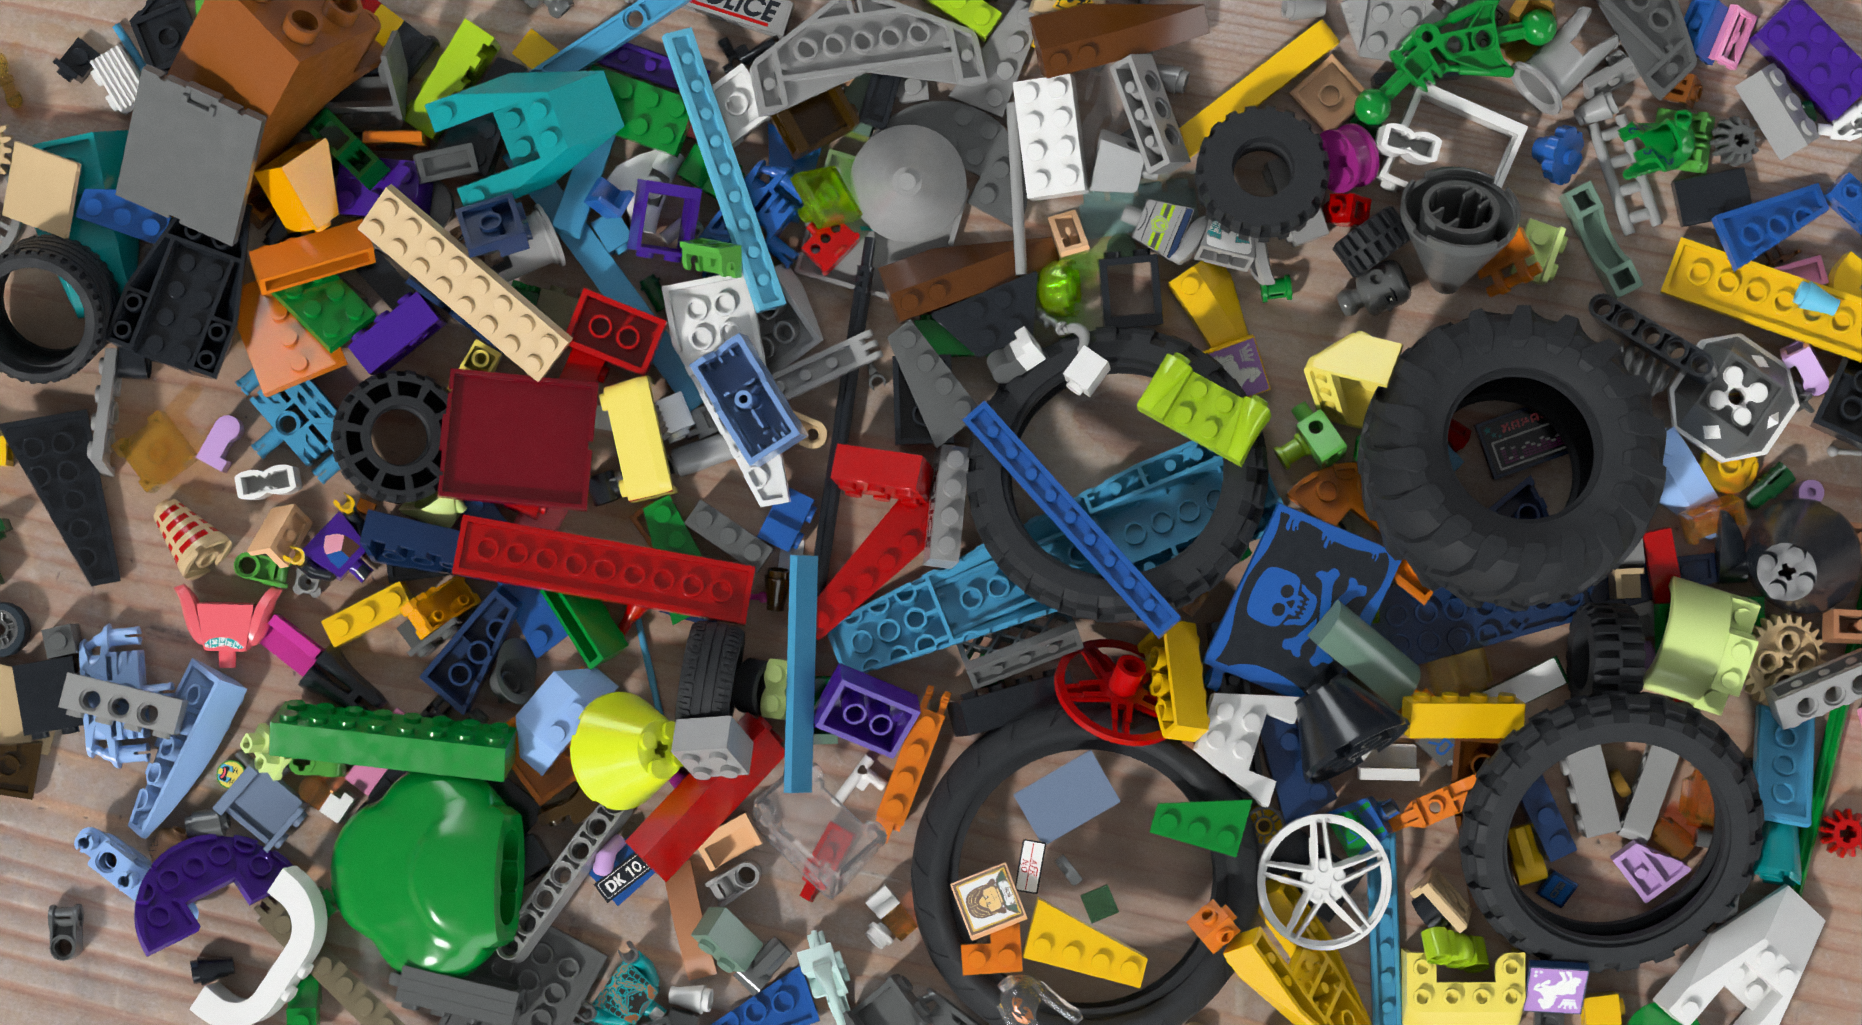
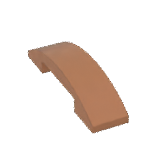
[665,860,718,981]

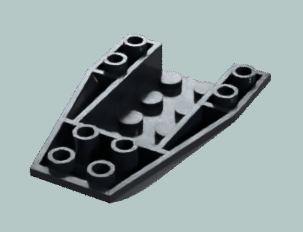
[104,204,253,380]

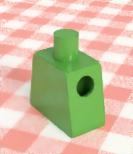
[1291,401,1347,470]

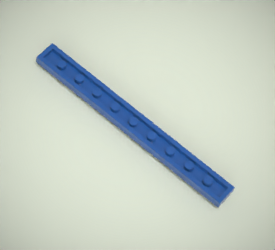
[962,400,1181,639]

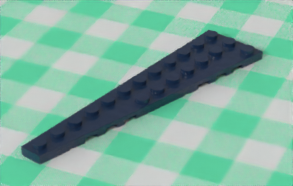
[1370,553,1718,665]

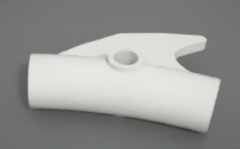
[606,150,685,234]

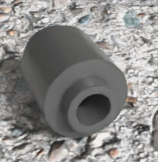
[185,808,231,838]

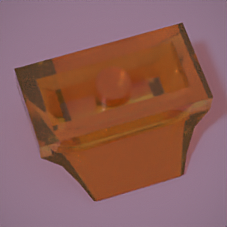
[1678,767,1715,829]

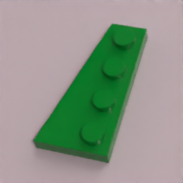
[643,495,703,626]

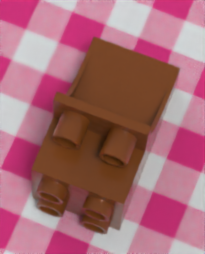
[167,0,384,190]

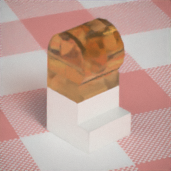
[299,776,359,823]
[865,883,918,942]

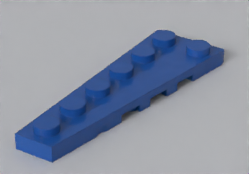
[461,500,568,659]

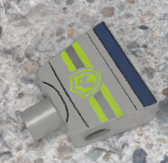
[1120,199,1194,262]

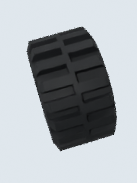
[1333,206,1410,278]

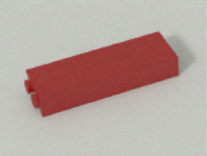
[625,712,785,882]

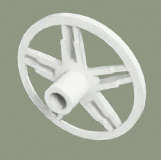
[1257,813,1392,950]

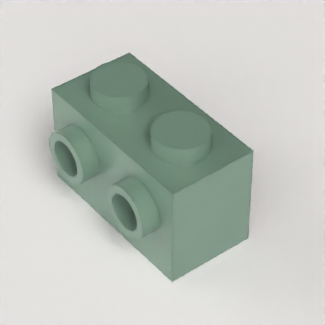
[691,907,763,973]

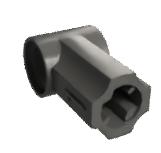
[733,936,792,996]

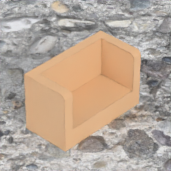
[698,811,763,872]

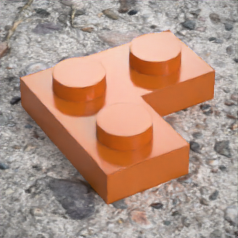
[961,923,1023,976]

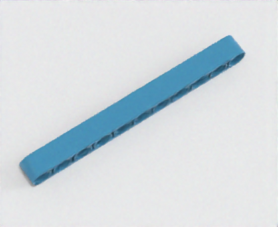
[502,153,704,412]

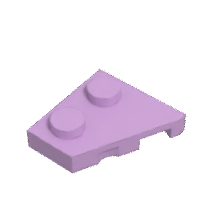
[1610,839,1692,903]

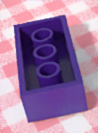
[1748,0,1862,123]

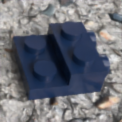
[455,192,533,258]

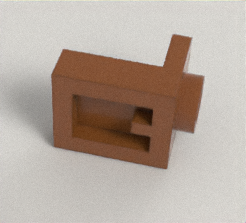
[1663,73,1703,109]

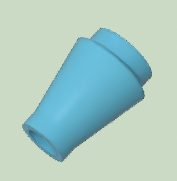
[1793,281,1840,316]

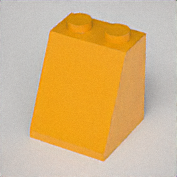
[254,138,339,235]

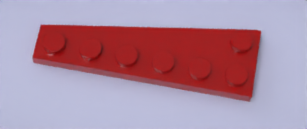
[816,499,929,641]

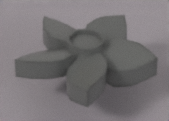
[1794,381,1815,413]

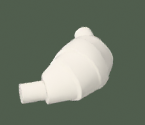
[1816,100,1862,142]

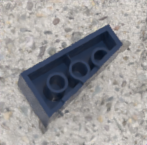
[419,585,523,716]
[1259,695,1338,825]

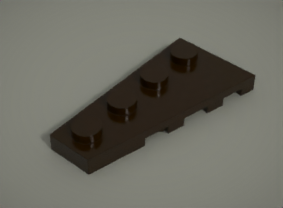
[0,741,44,800]

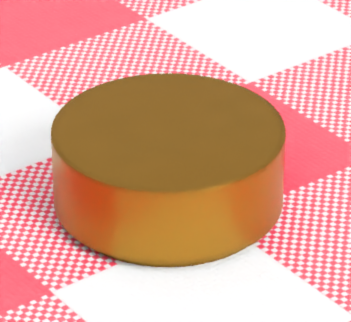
[1608,768,1632,798]

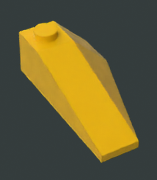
[1167,261,1249,349]

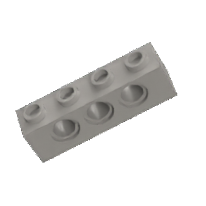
[1110,54,1191,175]
[1764,648,1862,730]
[58,672,189,740]

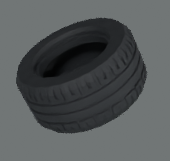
[675,620,745,723]

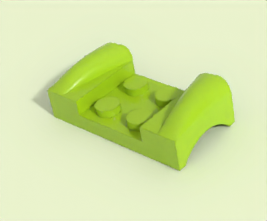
[1137,352,1272,467]

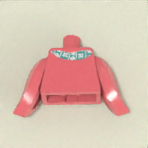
[174,584,283,668]

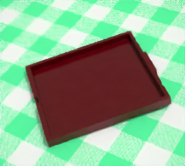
[437,368,599,512]

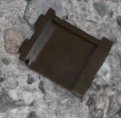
[769,84,860,161]

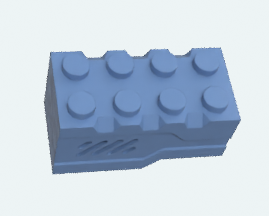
[689,333,809,467]

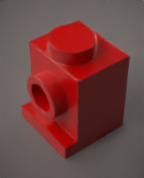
[1323,193,1372,227]

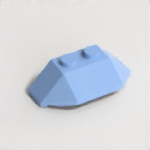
[515,668,619,776]

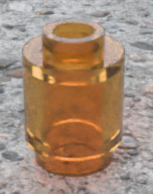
[1651,817,1696,860]

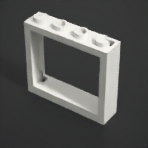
[1375,83,1528,193]

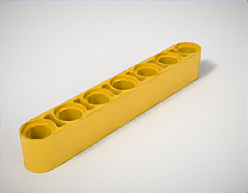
[1179,19,1340,158]

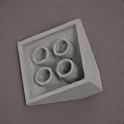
[757,263,824,374]

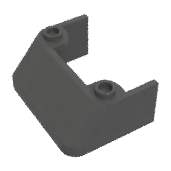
[299,30,408,134]

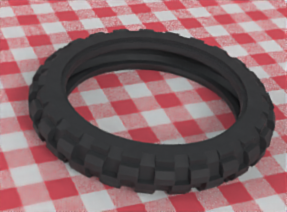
[966,326,1269,623]
[1459,690,1765,973]

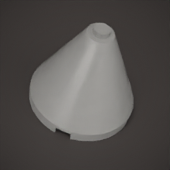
[850,125,967,242]

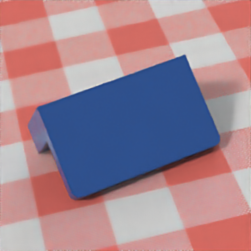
[1684,0,1729,65]

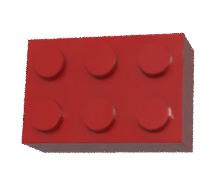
[566,288,668,376]
[830,444,934,506]

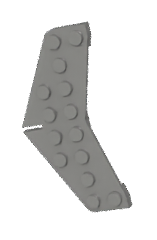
[750,0,987,117]

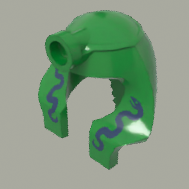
[1618,110,1696,180]

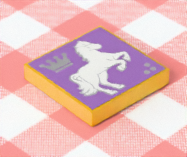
[1202,334,1271,397]

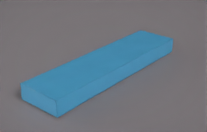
[552,135,616,239]

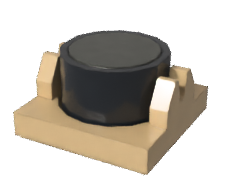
[1410,866,1473,933]

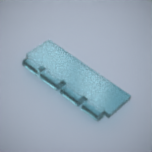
[1079,177,1199,240]

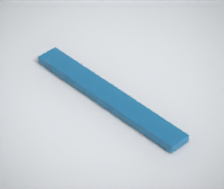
[784,555,818,793]
[1366,801,1402,1025]

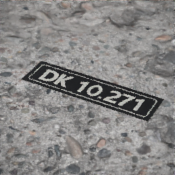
[593,853,652,903]

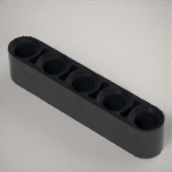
[1588,293,1718,385]

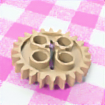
[1744,613,1827,707]

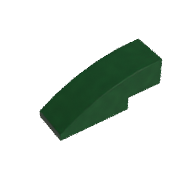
[305,107,391,191]

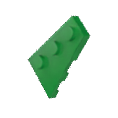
[1149,799,1253,857]

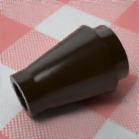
[764,567,790,612]

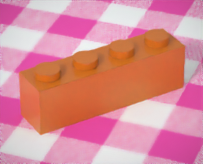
[249,219,376,296]

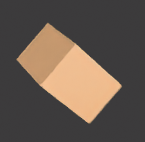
[1048,209,1090,261]

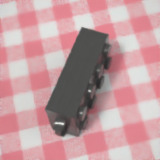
[388,965,526,1025]

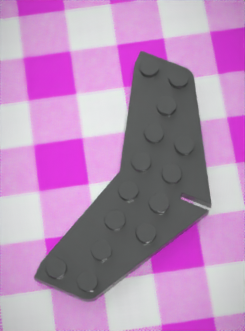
[1595,0,1697,101]

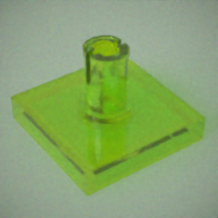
[790,165,863,229]

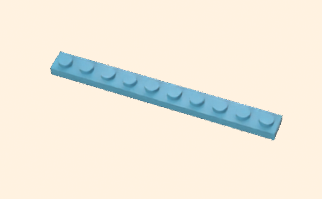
[662,27,787,314]

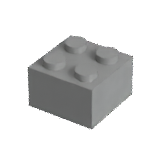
[671,716,754,780]

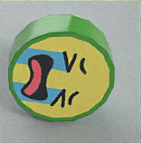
[216,760,246,789]

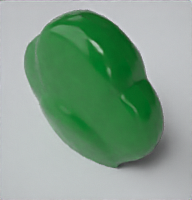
[330,771,525,978]

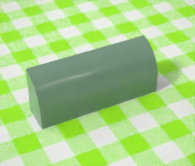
[1307,600,1421,711]

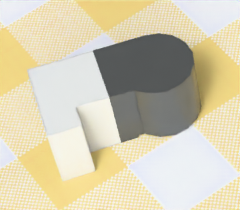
[987,326,1046,384]

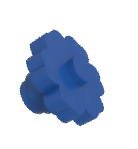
[1532,124,1584,185]

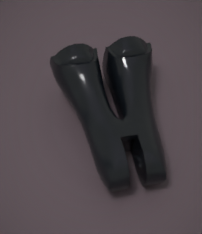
[298,643,388,711]

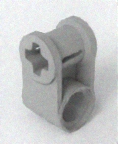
[704,859,762,907]

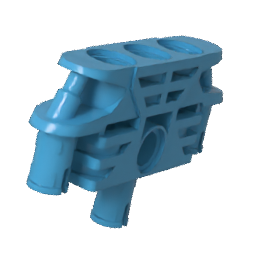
[235,368,341,484]

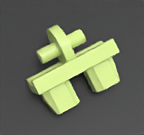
[240,723,292,781]

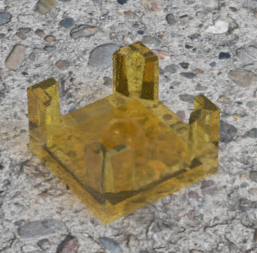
[111,410,199,494]

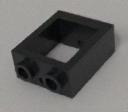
[1097,249,1163,328]

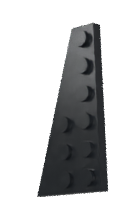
[0,409,121,587]

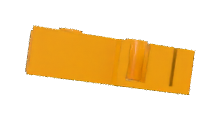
[399,576,481,640]

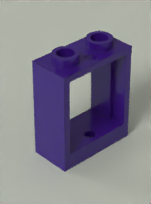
[627,179,702,263]

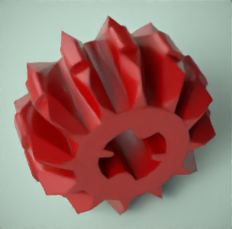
[1819,808,1862,858]

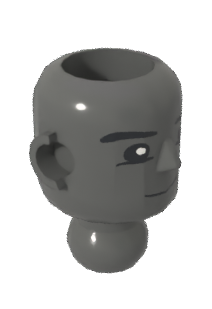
[1337,260,1412,316]

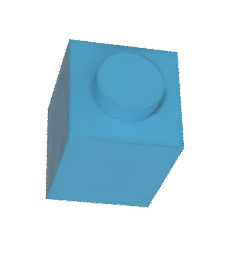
[591,216,631,256]

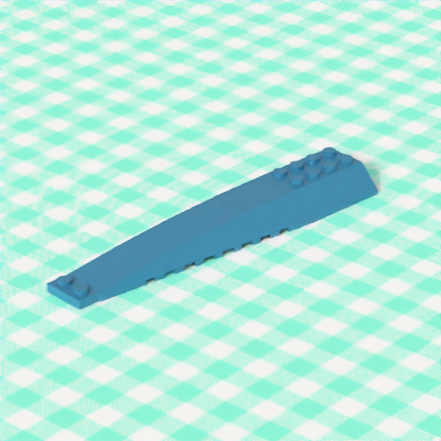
[827,441,1283,673]

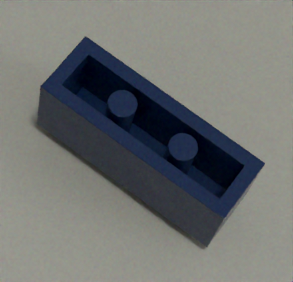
[1519,775,1577,862]

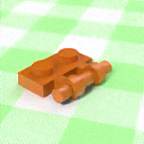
[1477,227,1543,298]

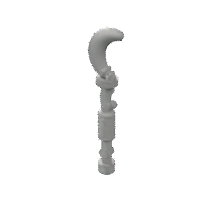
[1034,306,1090,352]

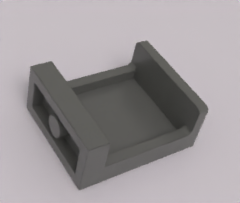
[843,974,933,1025]

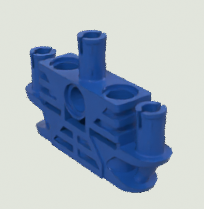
[698,160,813,278]

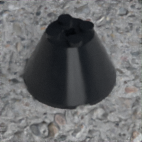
[1744,498,1862,614]
[1295,673,1410,785]

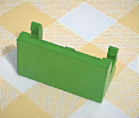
[680,238,742,278]

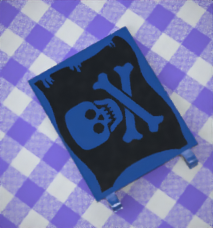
[1202,502,1402,720]

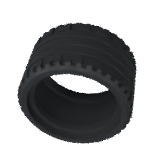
[0,234,120,384]

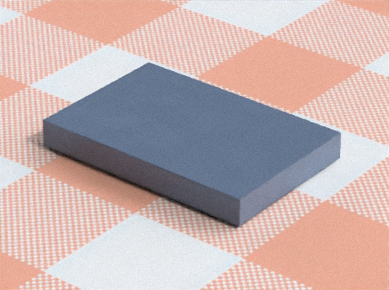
[1013,749,1121,845]

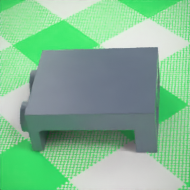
[212,758,310,853]

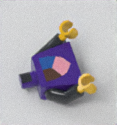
[283,492,374,583]

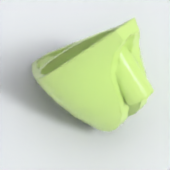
[399,491,467,528]

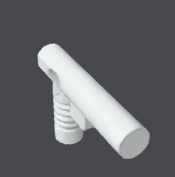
[831,754,888,808]

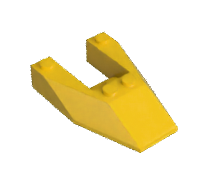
[1223,873,1373,1025]

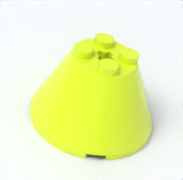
[570,692,683,810]

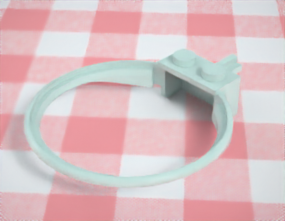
[797,930,851,1025]

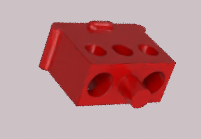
[801,214,860,276]

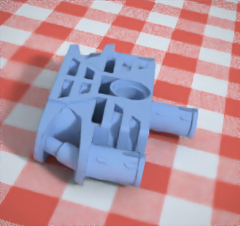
[79,623,175,769]
[74,827,199,919]

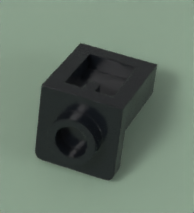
[53,37,101,84]

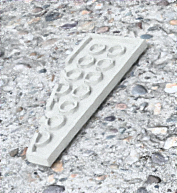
[662,273,791,507]

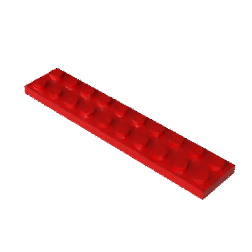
[452,514,755,626]

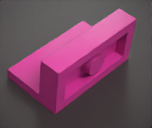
[260,614,325,677]

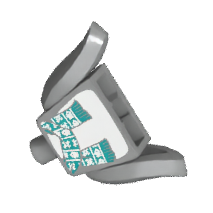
[1169,215,1275,285]

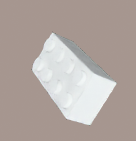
[1013,74,1090,202]

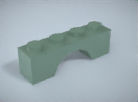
[1558,180,1644,299]

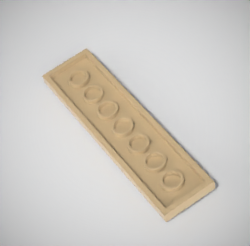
[358,184,573,382]

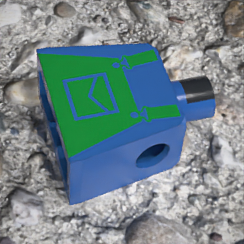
[1327,796,1400,858]

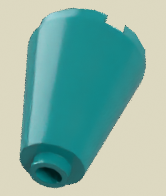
[1752,820,1802,886]

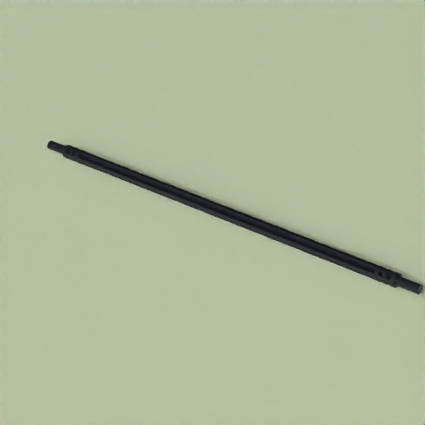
[781,237,876,787]

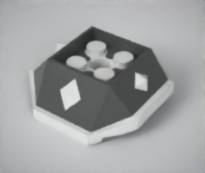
[1667,333,1800,463]

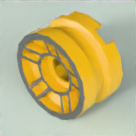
[1249,805,1285,847]

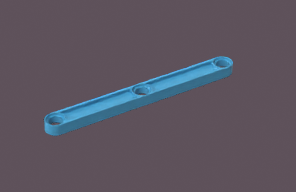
[529,0,692,72]

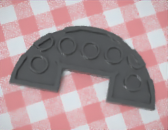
[869,101,1028,228]

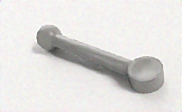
[1827,445,1862,457]

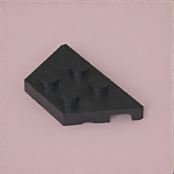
[129,0,194,75]
[931,271,1038,359]

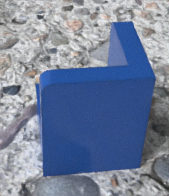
[584,177,635,219]

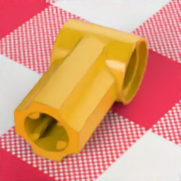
[1507,824,1548,886]

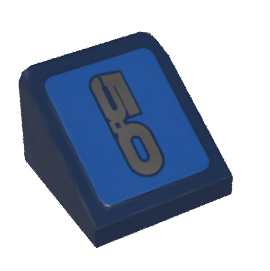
[1536,868,1579,908]

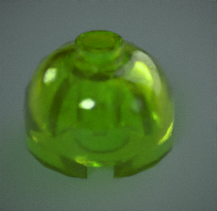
[1036,259,1082,318]

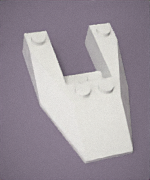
[1653,884,1826,1025]

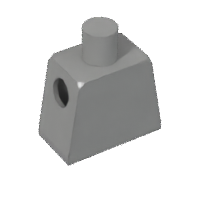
[1089,129,1159,193]

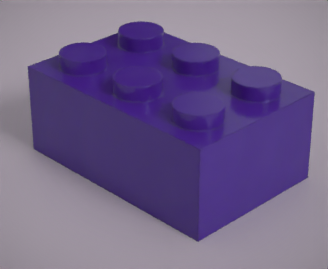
[336,158,434,219]
[347,292,447,375]
[814,663,921,759]

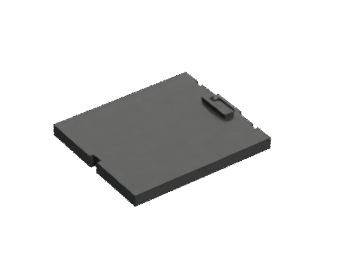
[115,64,267,246]

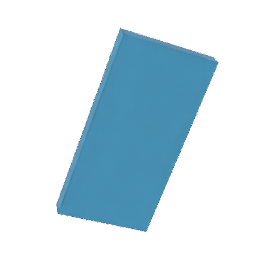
[1753,704,1815,828]

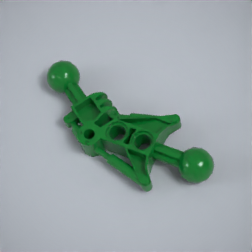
[1354,0,1557,126]

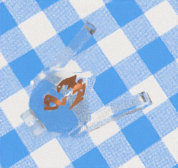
[997,973,1084,1025]

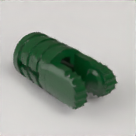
[1744,461,1796,510]

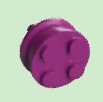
[1320,123,1380,193]

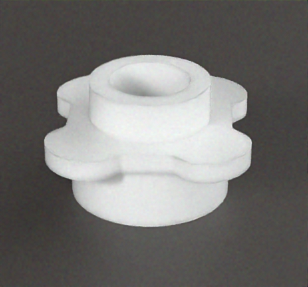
[865,922,894,949]

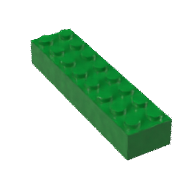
[269,699,517,782]

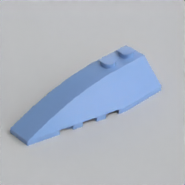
[128,658,247,839]

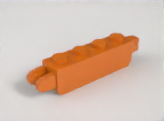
[875,684,952,844]

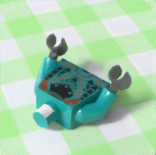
[575,941,667,1025]

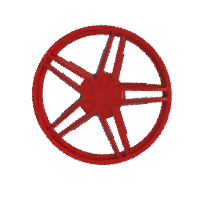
[1054,639,1167,746]

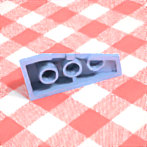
[1659,426,1726,540]

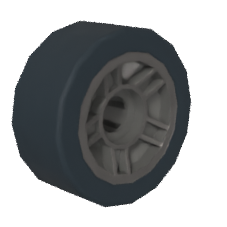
[0,602,31,657]

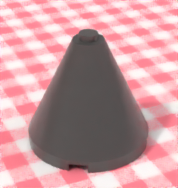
[1400,166,1521,294]

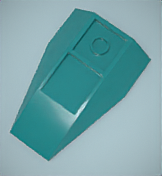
[32,130,140,319]

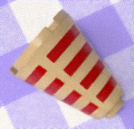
[153,499,232,580]

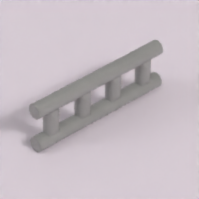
[1587,113,1663,236]

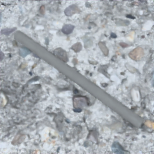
[1006,102,1027,276]

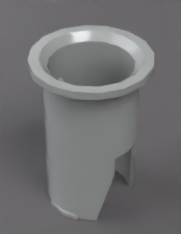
[1511,6,1620,115]
[463,204,566,282]

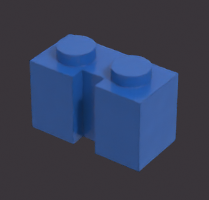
[757,487,817,553]

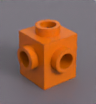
[1186,899,1241,954]

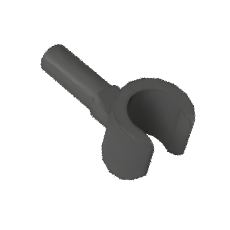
[867,351,886,391]

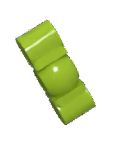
[1421,927,1490,973]

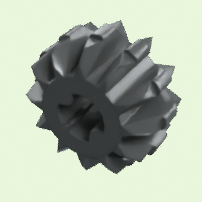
[1708,116,1761,167]

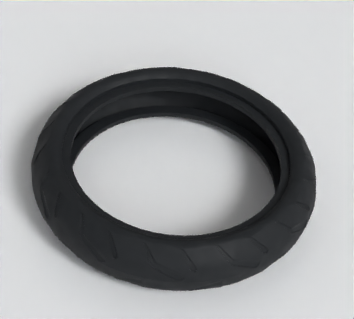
[911,702,1260,1025]

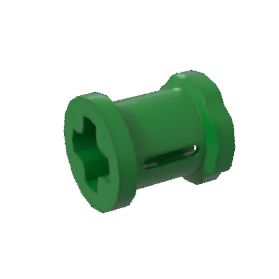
[1260,274,1292,303]

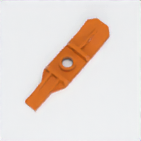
[1388,773,1477,833]

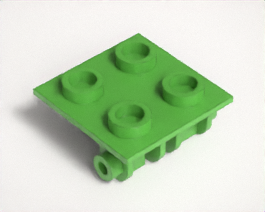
[1655,107,1715,175]

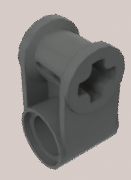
[48,904,84,961]

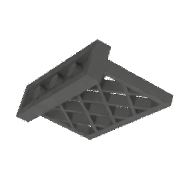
[956,611,1084,690]

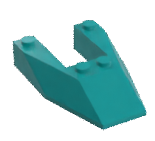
[425,70,624,206]

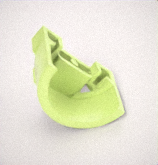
[1643,576,1761,716]

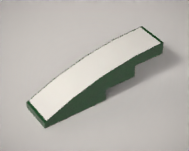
[1478,655,1570,704]

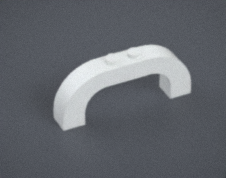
[190,865,328,1025]

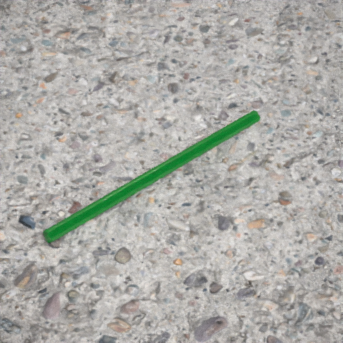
[1790,586,1862,897]

